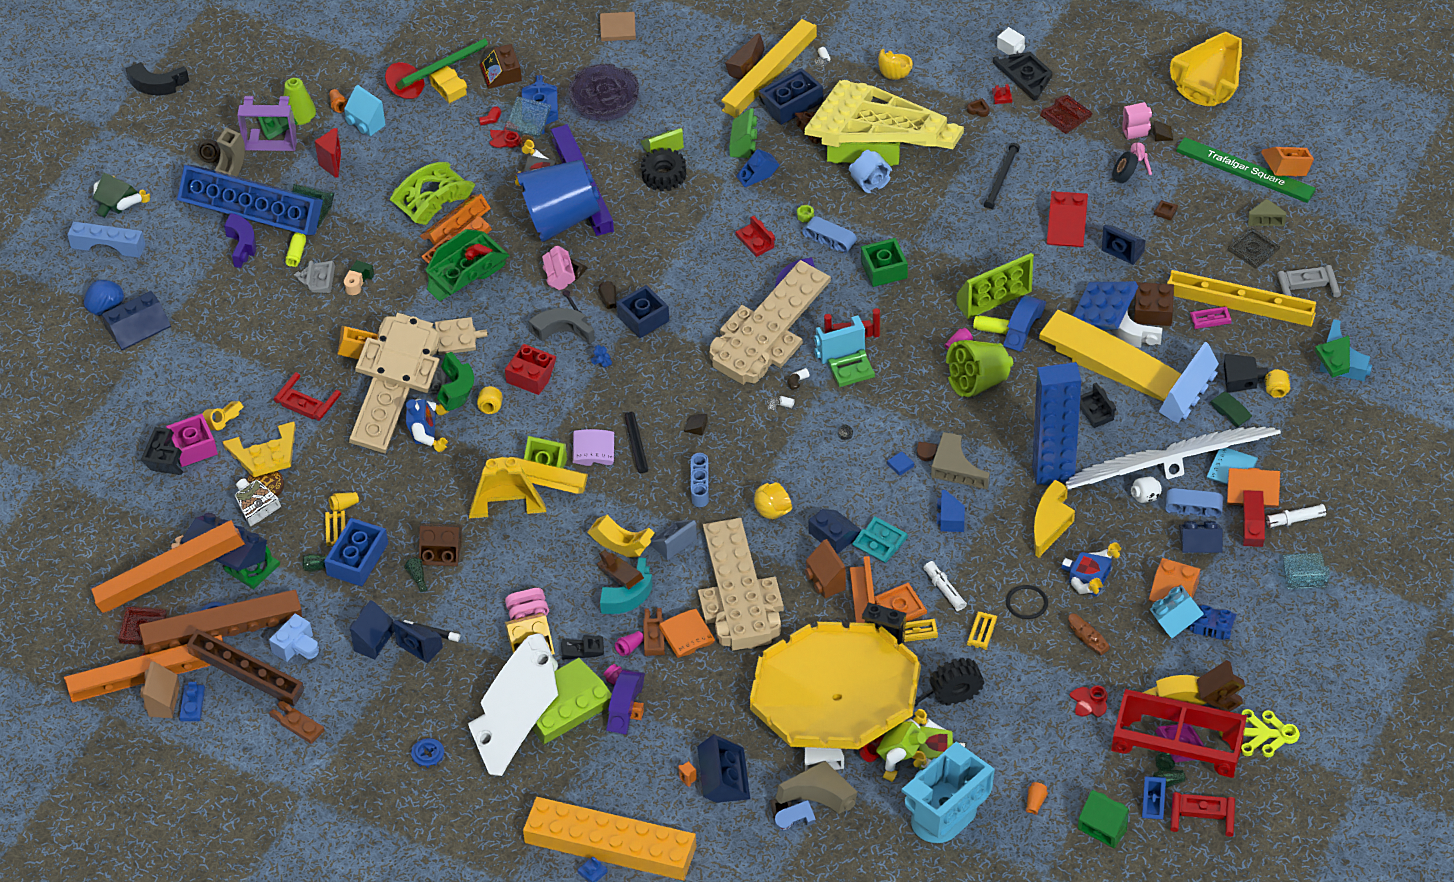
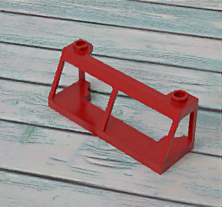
[1111,689,1247,778]

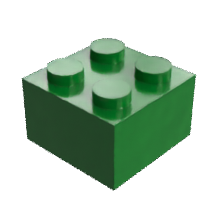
[861,238,908,287]

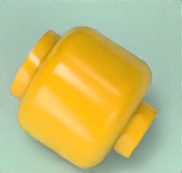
[477,386,503,414]

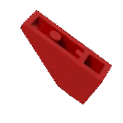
[1243,490,1265,547]

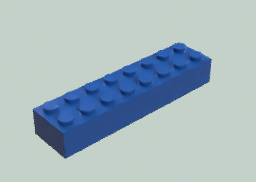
[177,165,323,235]
[1032,362,1081,485]

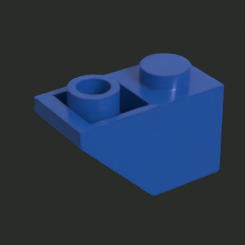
[736,149,780,187]
[937,490,965,532]

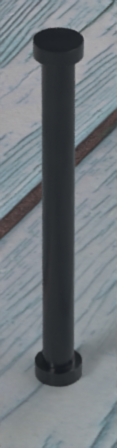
[984,143,1020,209]

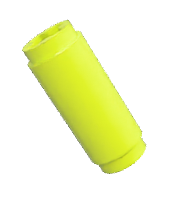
[286,232,306,267]
[973,315,1009,335]

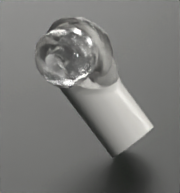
[814,47,831,68]
[766,396,795,410]

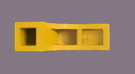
[587,515,654,557]

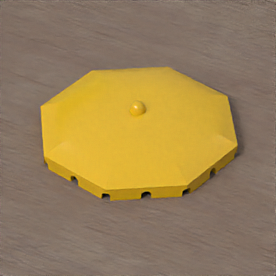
[750,622,921,749]

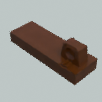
[597,550,644,590]

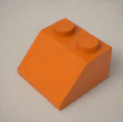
[1149,558,1200,602]

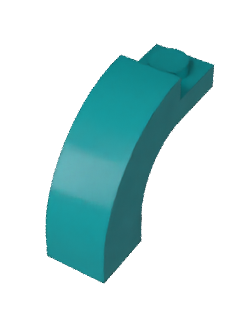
[600,558,653,614]

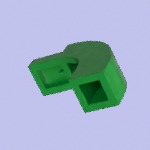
[437,352,474,411]

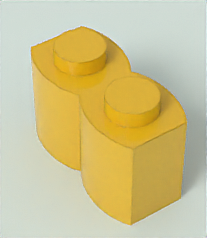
[429,66,467,104]

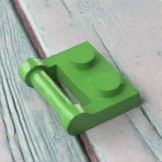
[828,349,875,387]

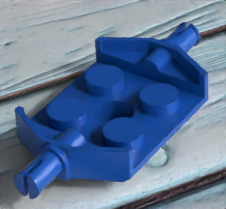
[522,75,558,134]

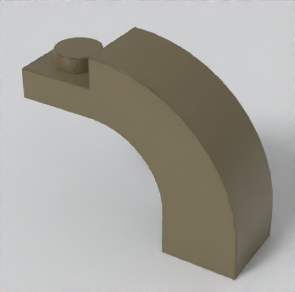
[214,127,245,177]

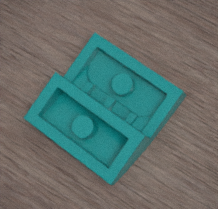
[852,516,908,563]

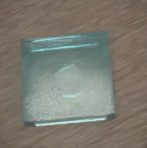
[506,96,551,138]

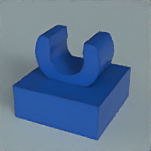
[578,857,608,882]

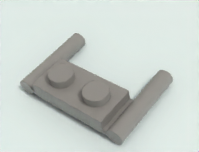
[1277,265,1341,297]

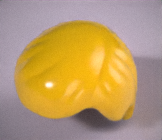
[878,49,913,80]
[754,482,792,519]

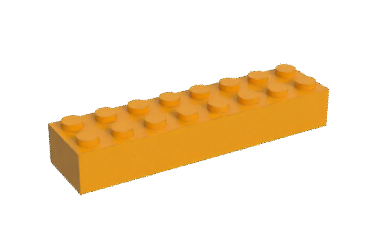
[523,797,697,881]

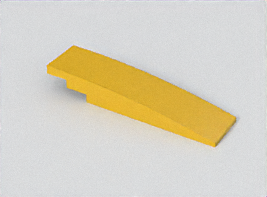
[1039,310,1182,402]

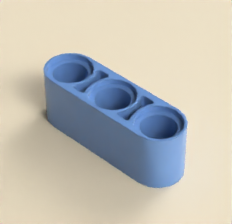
[802,216,857,254]
[691,453,709,507]
[1165,488,1223,518]

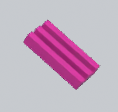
[1190,306,1232,329]

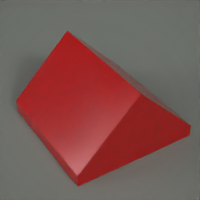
[315,128,341,178]

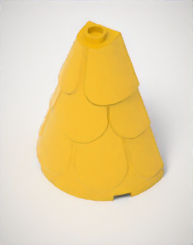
[1170,32,1242,106]

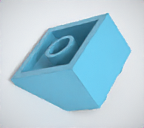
[344,85,386,136]

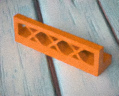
[420,194,491,246]
[850,556,875,623]

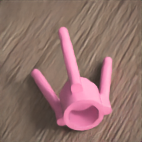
[1130,142,1152,175]

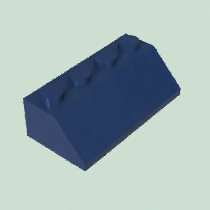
[180,513,267,571]

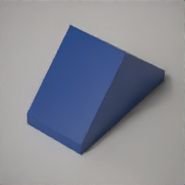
[1142,776,1166,819]

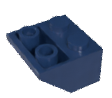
[1179,521,1223,553]
[350,600,394,660]

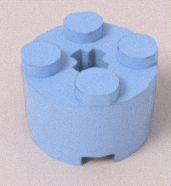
[849,150,892,193]

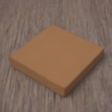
[600,12,636,41]

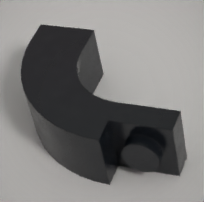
[125,62,189,96]

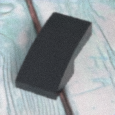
[561,635,604,660]

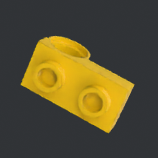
[203,401,243,431]

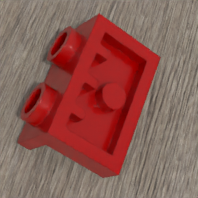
[736,215,775,257]

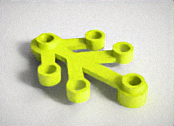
[1219,709,1300,757]

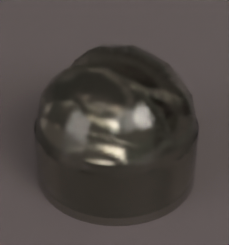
[838,425,853,440]

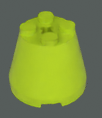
[946,340,1013,397]

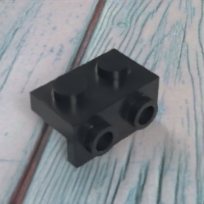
[1080,383,1116,428]

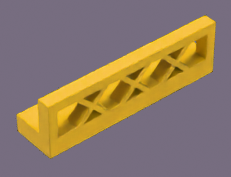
[514,457,588,494]

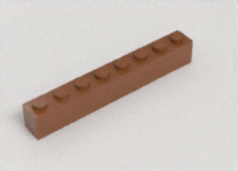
[139,589,302,655]

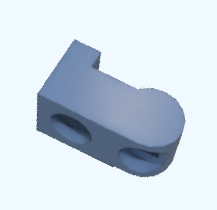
[774,800,816,831]

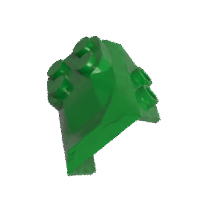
[425,229,510,302]

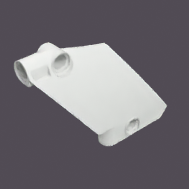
[468,634,558,776]

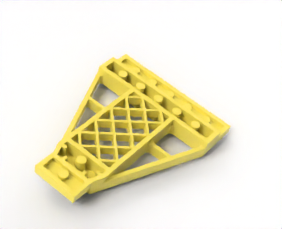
[805,80,964,149]

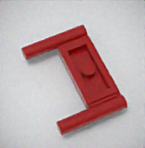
[824,308,880,338]
[273,372,341,421]
[1170,792,1235,837]

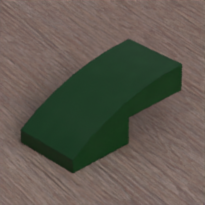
[1210,391,1252,428]

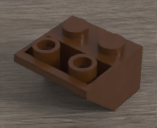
[419,523,462,566]

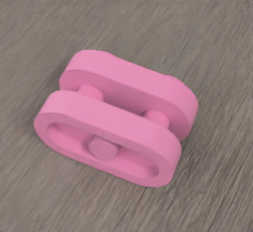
[505,588,549,620]

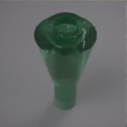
[404,558,428,592]

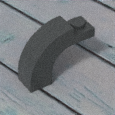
[528,308,595,345]

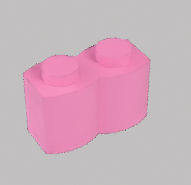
[1122,102,1152,140]

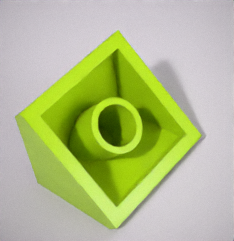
[640,128,684,154]
[524,436,567,468]

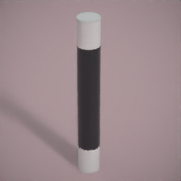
[403,620,461,642]

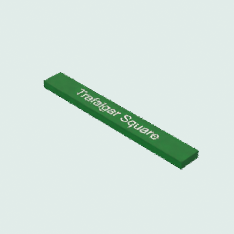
[1176,137,1316,203]

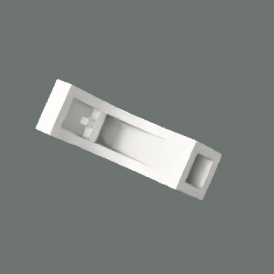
[1111,309,1162,348]

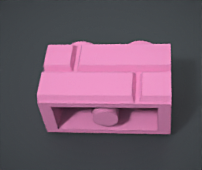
[542,246,576,290]

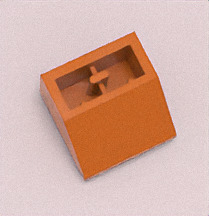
[1261,147,1314,177]

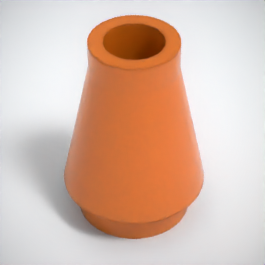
[329,89,348,113]
[1026,782,1048,815]

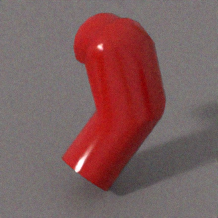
[479,106,501,126]

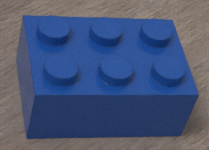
[324,518,388,587]

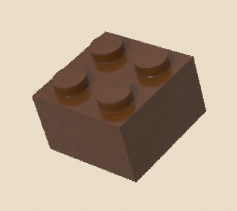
[1134,282,1174,326]

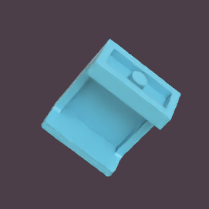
[814,315,865,364]

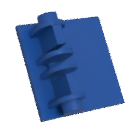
[1190,605,1237,640]

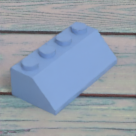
[1159,342,1219,423]

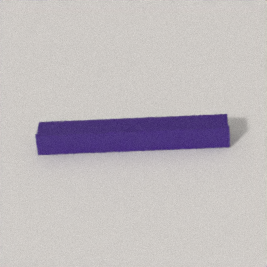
[551,124,614,236]

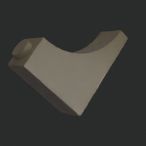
[931,432,990,489]
[775,761,858,814]

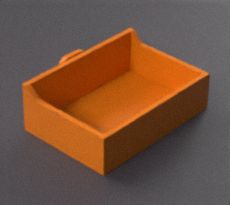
[1227,468,1280,508]

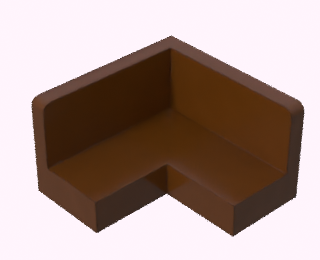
[1197,660,1246,712]

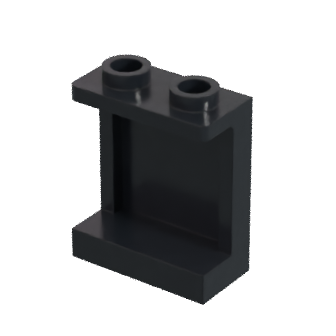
[862,602,906,645]

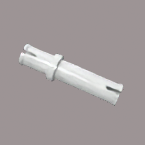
[1266,504,1326,528]
[924,561,967,612]

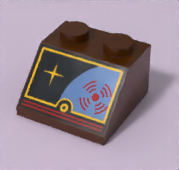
[479,44,522,89]

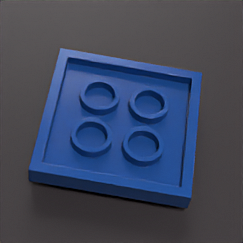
[1073,281,1138,330]

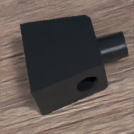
[1223,354,1268,393]

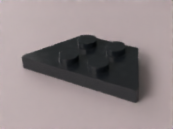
[993,52,1052,101]

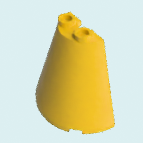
[469,457,546,518]

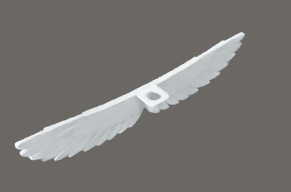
[1066,427,1281,489]

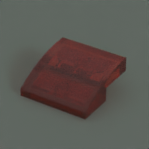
[1040,95,1093,134]

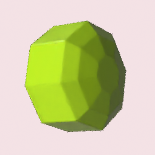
[797,205,814,223]

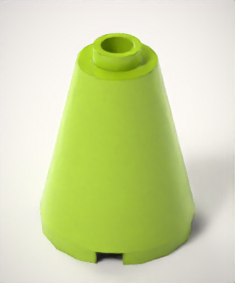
[283,78,316,125]

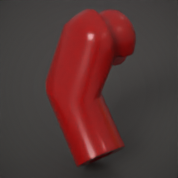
[465,244,493,260]

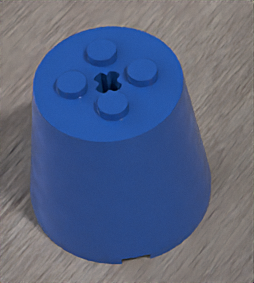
[517,159,601,242]

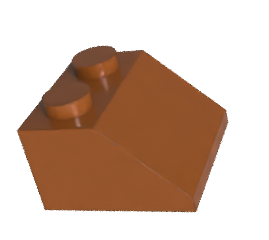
[805,539,846,598]

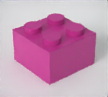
[166,414,218,467]

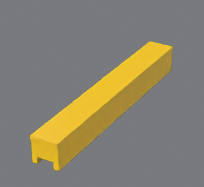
[721,19,817,118]
[1167,270,1316,327]

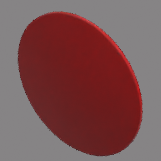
[385,62,425,99]

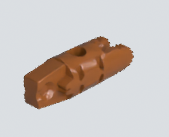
[1068,613,1110,656]

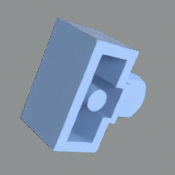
[269,614,319,662]

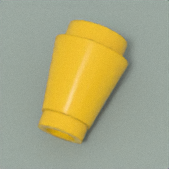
[329,492,359,512]

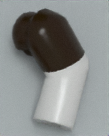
[787,368,809,390]

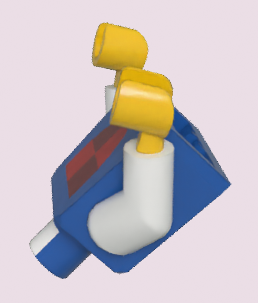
[406,399,449,452]
[1062,542,1122,597]

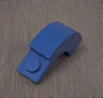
[1003,295,1046,352]

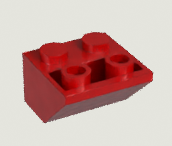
[505,344,556,395]

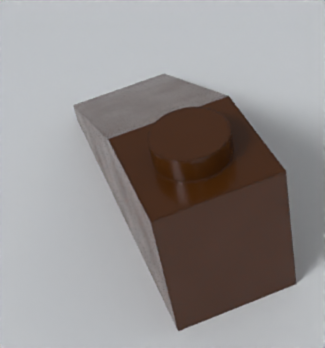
[725,33,765,80]

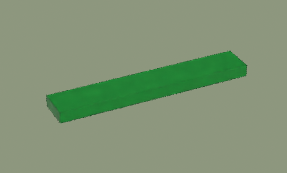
[396,38,488,90]

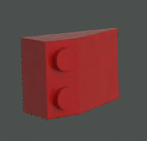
[1047,191,1088,247]

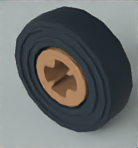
[1112,151,1138,183]

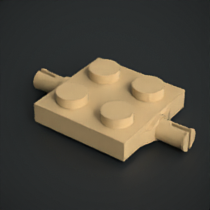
[435,317,488,355]

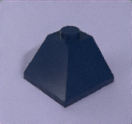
[393,620,443,663]

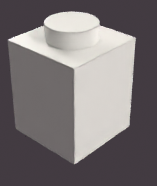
[997,27,1025,55]

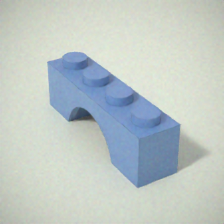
[67,221,146,258]

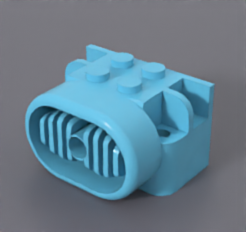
[901,741,995,843]

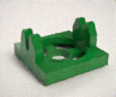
[224,546,280,590]

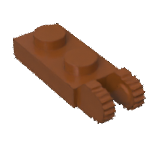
[643,608,665,656]
[269,701,325,744]

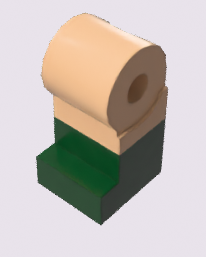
[344,260,375,295]

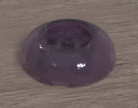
[568,64,639,121]

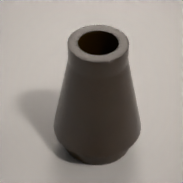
[598,281,617,309]

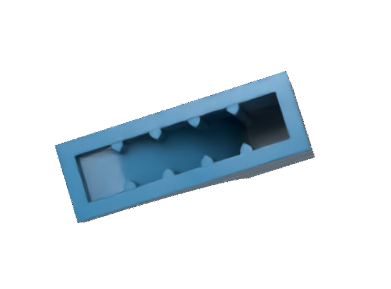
[1320,319,1372,381]

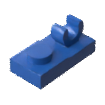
[179,682,205,721]

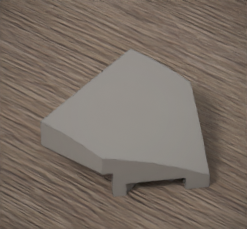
[294,260,335,293]

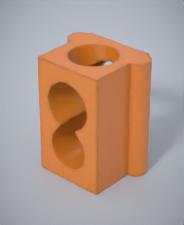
[630,702,644,720]
[679,761,697,787]

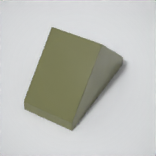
[1248,199,1286,226]

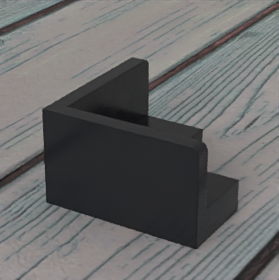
[141,427,183,475]

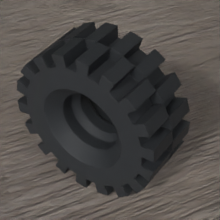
[641,148,686,191]
[930,658,984,706]

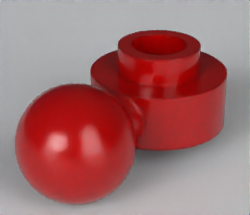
[859,734,885,762]

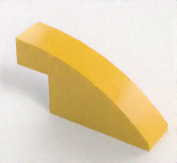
[1034,480,1075,558]

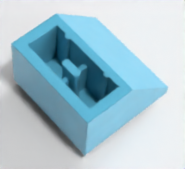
[1150,585,1204,638]

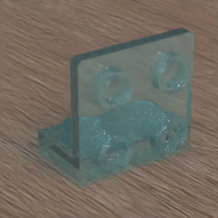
[1283,553,1330,589]

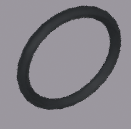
[1006,585,1048,619]

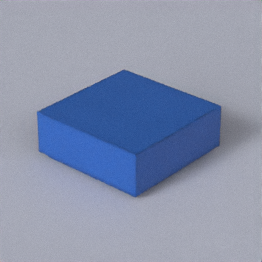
[887,451,914,476]

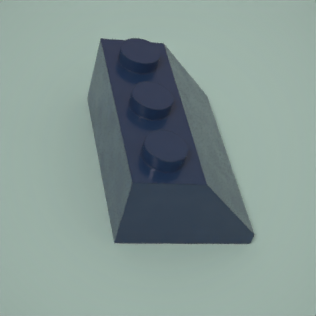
[759,68,824,125]
[102,291,171,350]
[697,734,750,803]

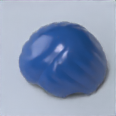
[84,279,124,316]

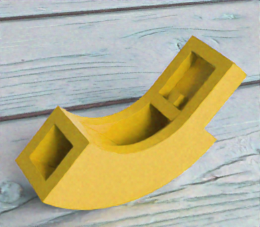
[1142,675,1207,705]

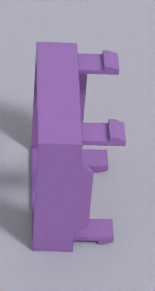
[237,96,297,151]

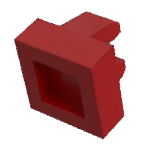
[992,84,1012,104]

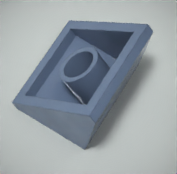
[650,520,697,560]

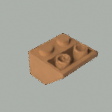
[141,661,180,718]

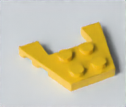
[222,422,296,477]

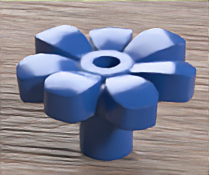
[591,345,612,368]

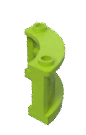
[390,162,475,225]

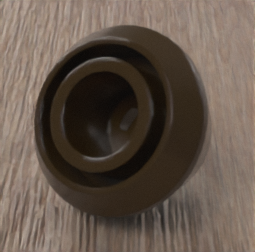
[197,139,221,163]

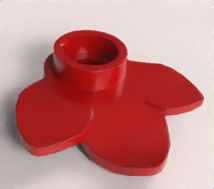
[489,122,521,148]
[1069,685,1108,718]

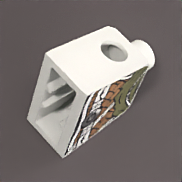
[235,479,281,526]

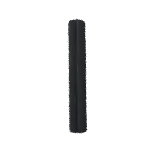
[625,411,648,473]

